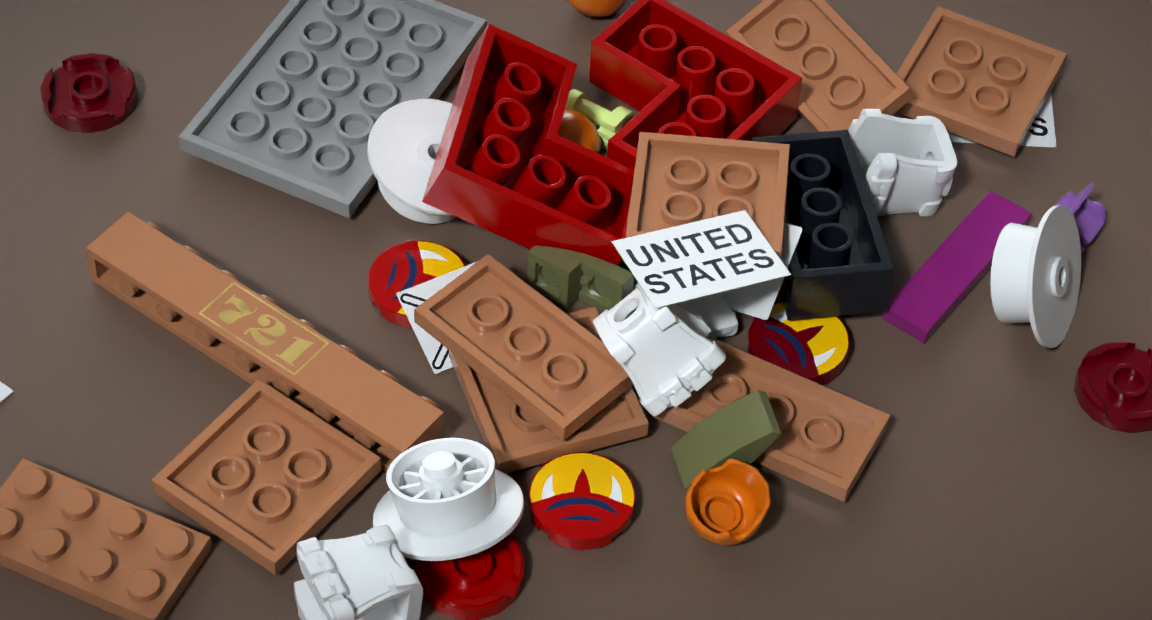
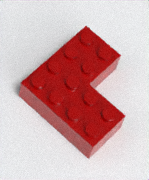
[589,0,803,170]
[422,24,634,265]

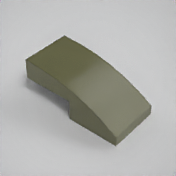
[527,245,634,312]
[671,390,782,490]

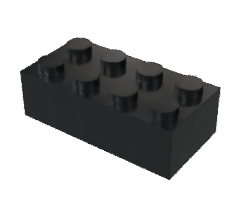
[752,130,894,321]

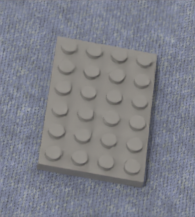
[178,0,487,219]

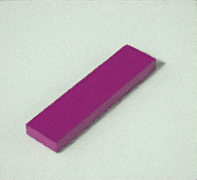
[882,190,1032,343]

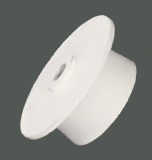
[367,99,457,224]
[990,205,1081,348]
[373,438,524,561]

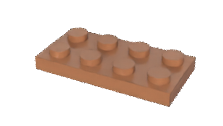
[726,0,914,132]
[414,254,633,441]
[654,336,890,502]
[0,458,212,620]

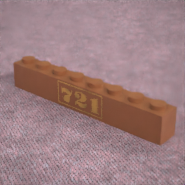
[86,212,444,473]

